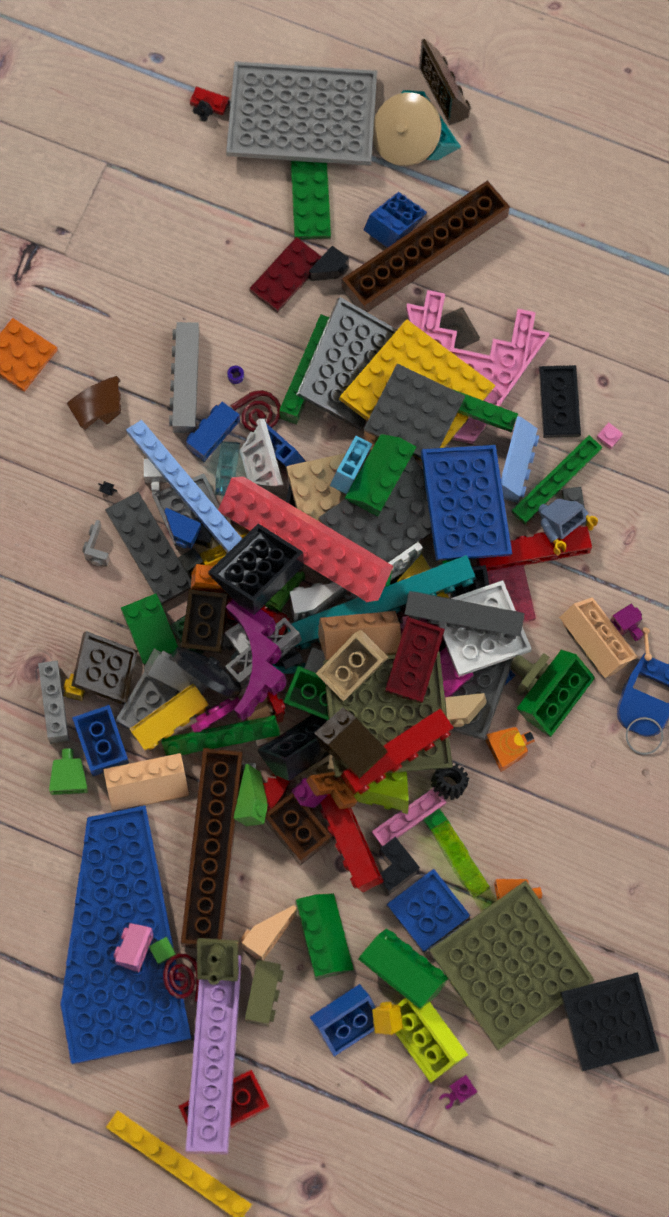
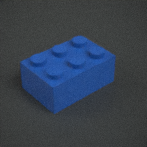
[72,705,129,777]

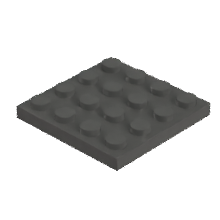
[364,363,465,458]

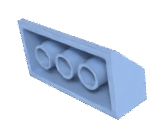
[501,416,539,503]

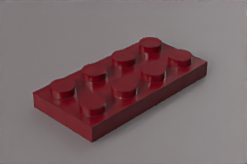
[249,237,322,313]
[385,617,445,704]

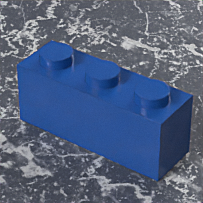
[186,401,240,462]

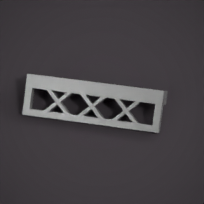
[225,617,302,689]

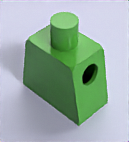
[49,748,88,795]

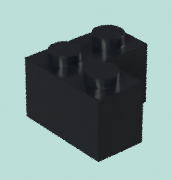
[379,837,420,896]

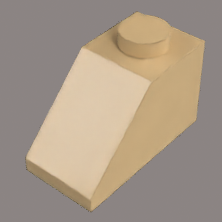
[445,693,487,727]

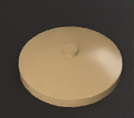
[373,93,441,166]

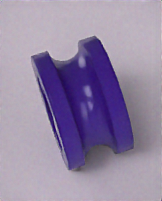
[227,365,244,384]

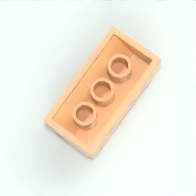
[559,597,638,678]
[103,753,189,812]

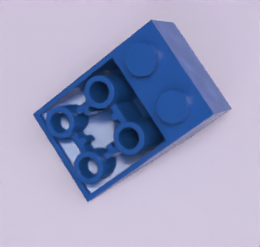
[363,192,427,248]

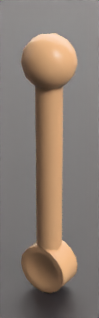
[642,627,652,661]

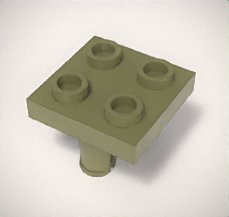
[510,653,550,696]
[197,938,239,985]

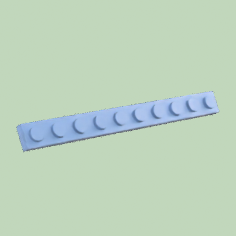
[126,420,242,553]

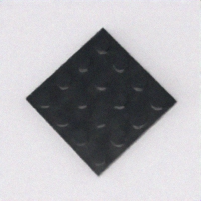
[560,972,659,1072]

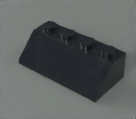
[258,715,329,781]

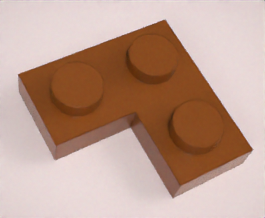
[306,772,358,809]

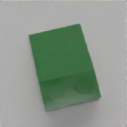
[121,593,178,665]

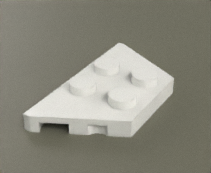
[239,419,283,486]

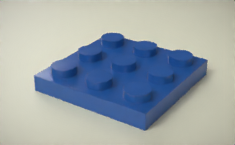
[386,869,471,953]

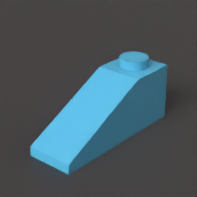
[330,436,372,494]

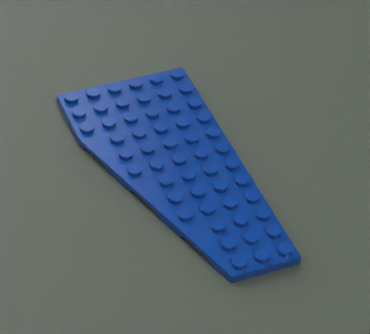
[60,805,191,1065]

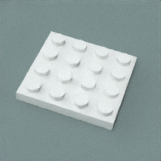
[437,581,532,677]

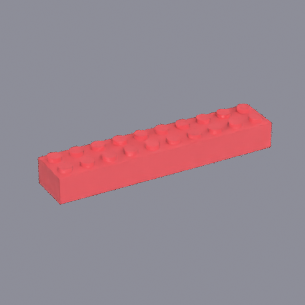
[218,477,393,602]

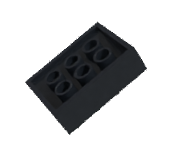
[208,523,304,615]

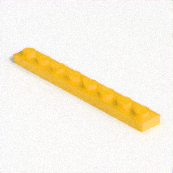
[106,1110,252,1217]

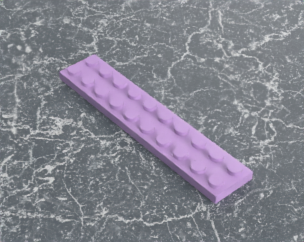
[186,955,242,1154]

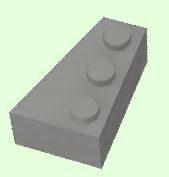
[143,649,207,695]

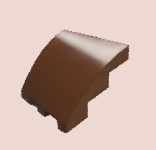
[66,376,121,430]

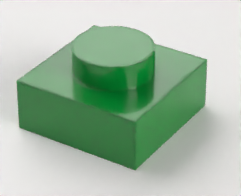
[423,808,451,836]

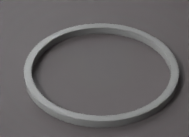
[626,717,663,755]

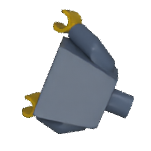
[538,499,598,556]

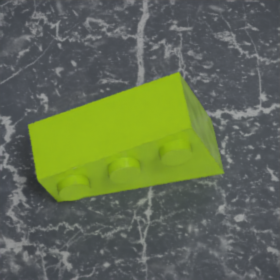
[350,772,409,814]

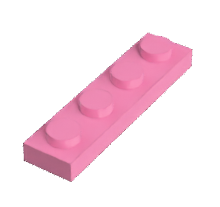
[371,787,447,847]

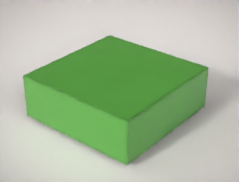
[149,937,176,965]

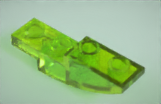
[431,820,490,899]

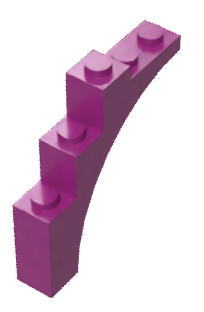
[226,599,287,721]

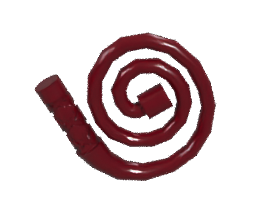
[230,390,281,432]
[163,953,199,1003]

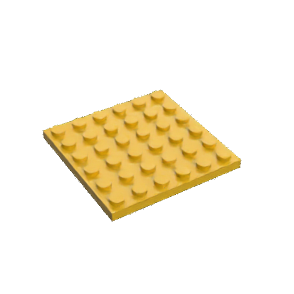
[339,319,496,462]

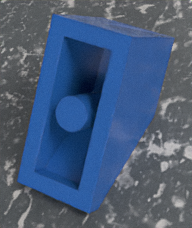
[165,508,201,549]

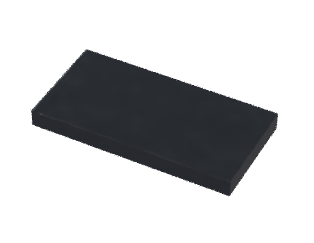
[539,365,581,438]

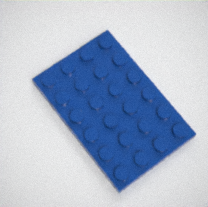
[421,445,512,561]

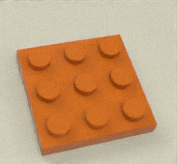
[0,318,58,392]

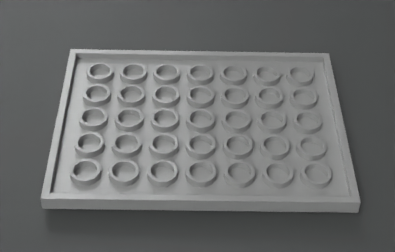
[226,61,377,166]

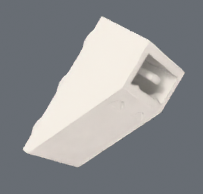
[290,581,346,622]

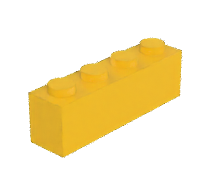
[129,683,209,750]

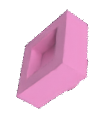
[596,422,623,449]

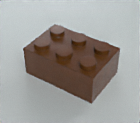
[264,792,332,866]

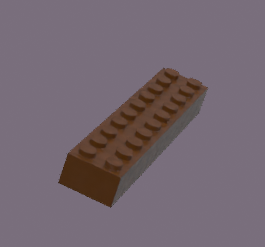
[341,180,510,312]
[181,748,243,949]

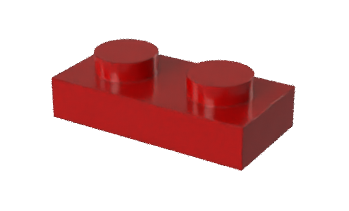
[190,87,230,116]

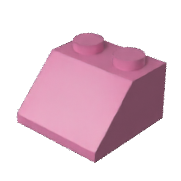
[114,923,154,973]

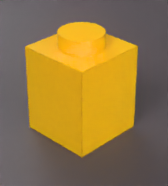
[372,1002,403,1035]

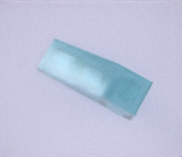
[215,441,240,496]

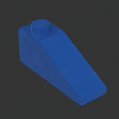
[266,423,306,468]

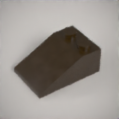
[314,707,388,779]

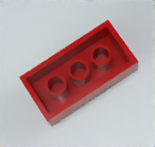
[178,1069,270,1129]

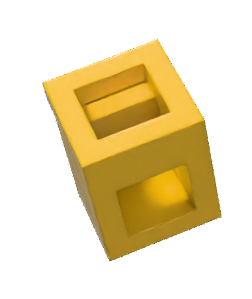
[63,673,85,701]

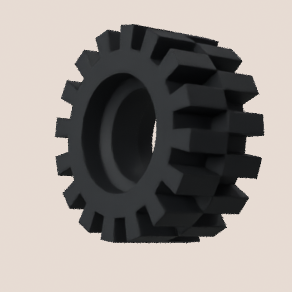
[431,762,469,800]

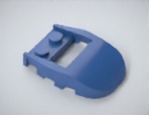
[617,653,669,737]

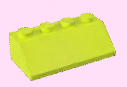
[395,998,468,1083]

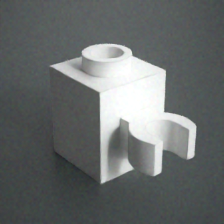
[144,459,167,494]

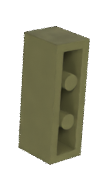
[245,960,284,1027]

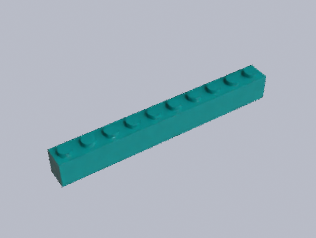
[287,555,476,650]

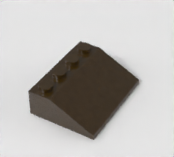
[419,39,471,126]

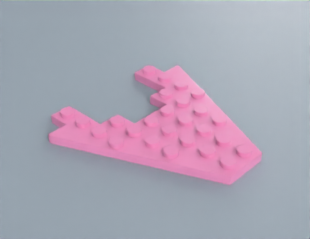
[406,290,549,444]

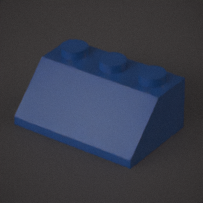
[310,984,376,1057]

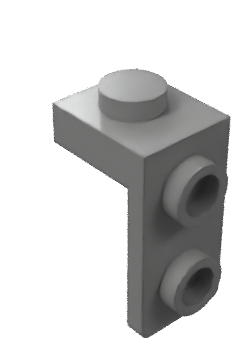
[82,520,110,566]

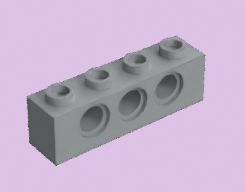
[38,660,69,744]

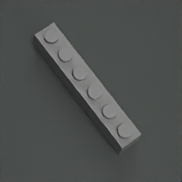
[169,322,199,433]

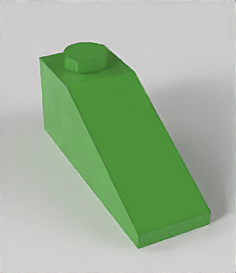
[233,764,268,826]

